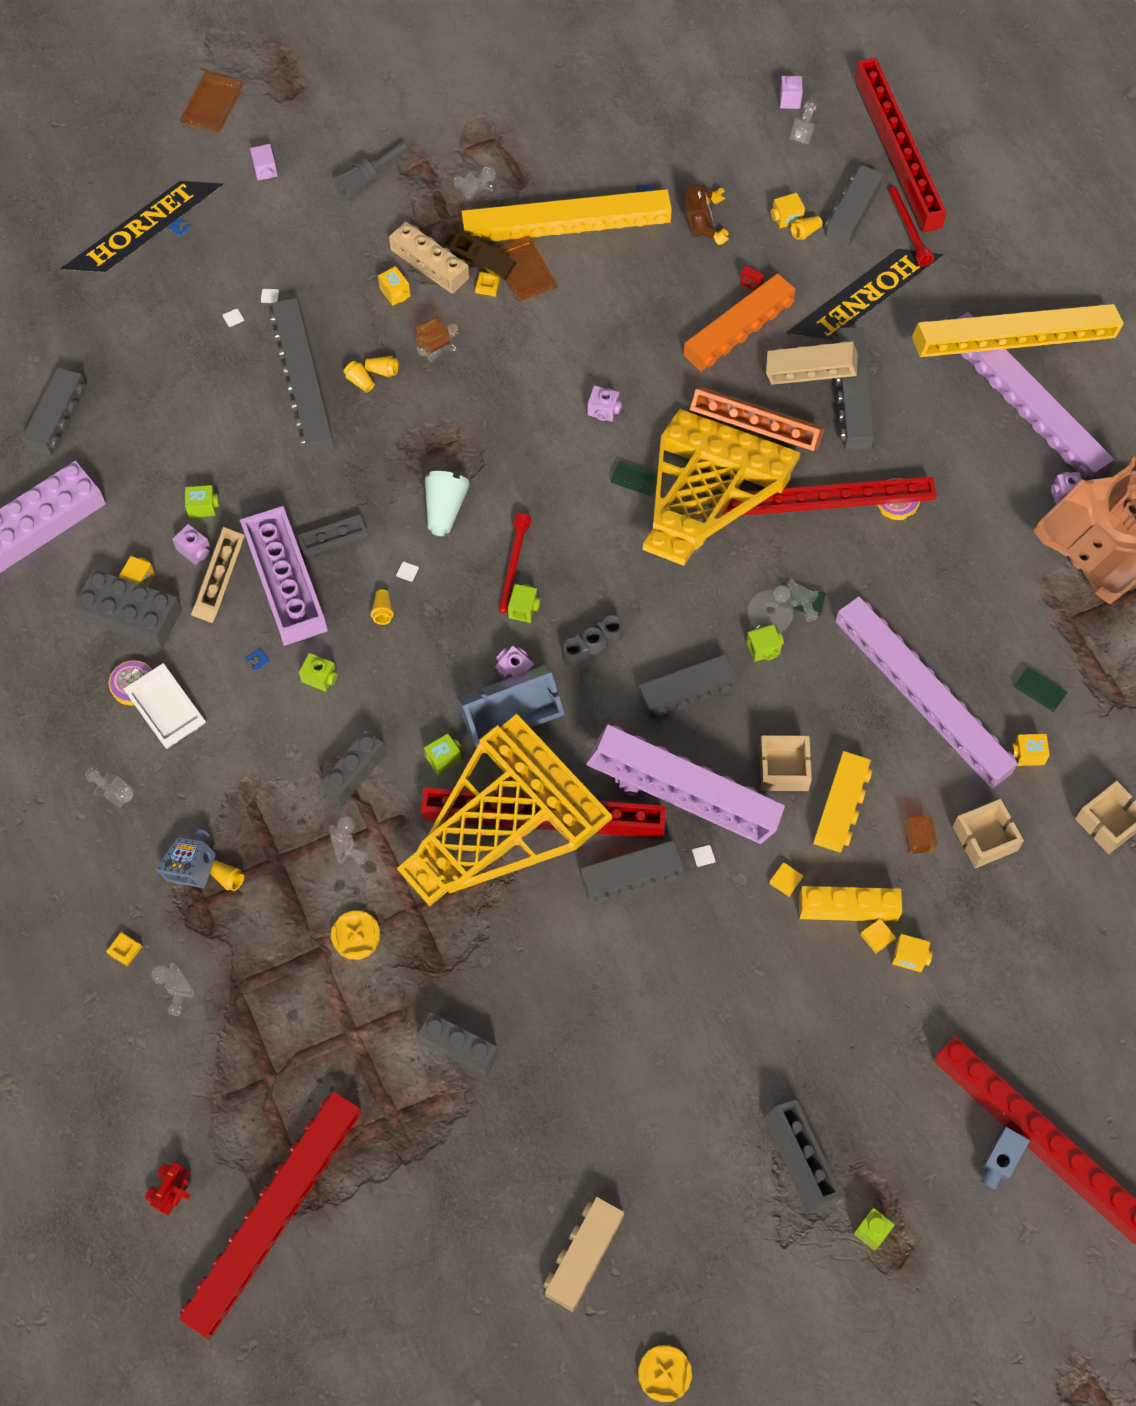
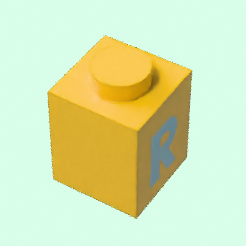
[771,193,805,228]
[378,266,410,306]
[119,556,155,587]
[1011,734,1050,766]
[892,934,933,972]

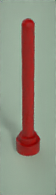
[889,186,934,266]
[499,513,532,614]

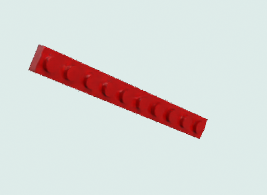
[712,477,937,517]

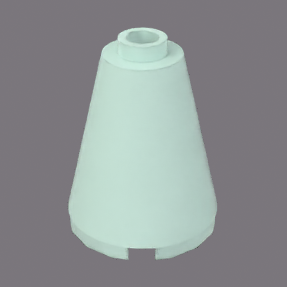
[425,471,470,536]

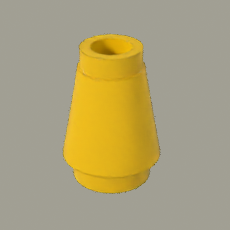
[791,216,822,240]
[365,356,399,378]
[344,361,375,393]
[371,589,394,625]
[210,860,244,891]

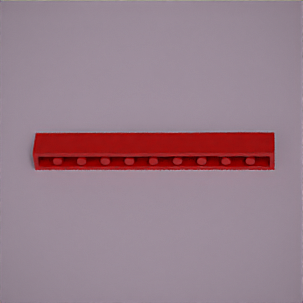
[854,57,947,233]
[421,788,666,839]
[933,1036,1136,1244]
[179,1092,362,1340]

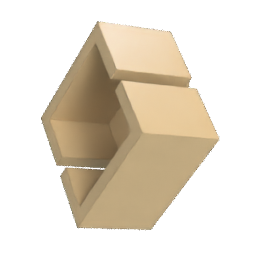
[759,736,812,791]
[1075,781,1136,854]
[952,799,1024,869]

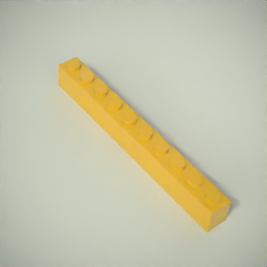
[462,189,672,242]
[912,304,1124,357]

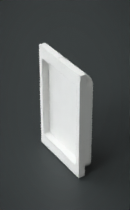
[124,663,206,749]

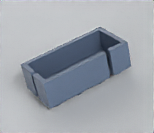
[457,665,565,748]

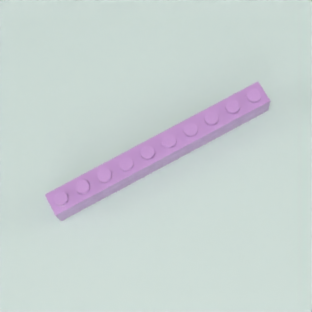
[957,312,1115,481]
[835,597,1018,789]

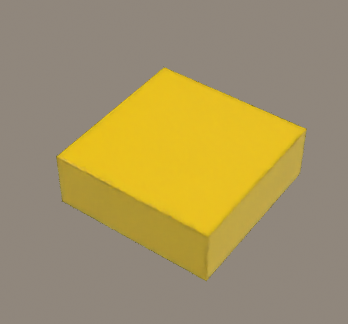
[475,272,501,297]
[769,862,804,897]
[860,918,896,954]
[106,932,142,967]

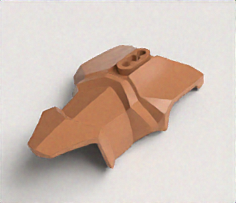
[1033,455,1136,604]

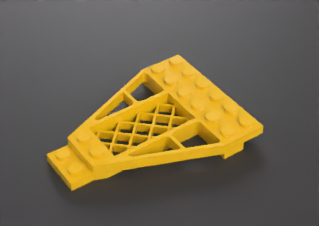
[643,409,801,566]
[397,714,612,907]

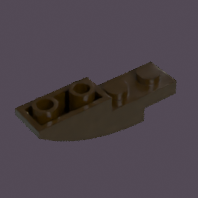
[438,228,516,281]

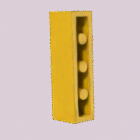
[813,751,873,853]
[799,886,902,922]

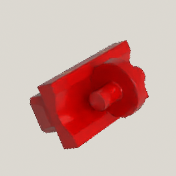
[145,1162,191,1216]

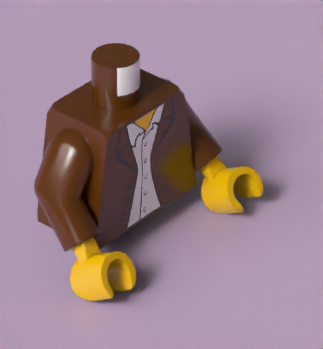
[685,185,729,245]

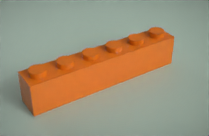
[683,273,795,371]
[690,387,825,451]

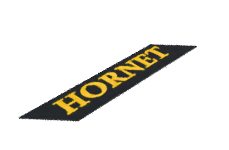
[61,181,224,272]
[786,249,943,339]

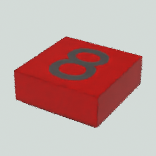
[740,266,764,291]

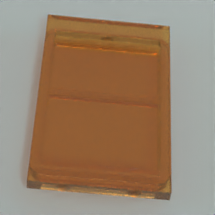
[180,72,243,132]
[495,236,557,302]

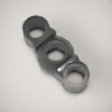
[563,615,622,666]

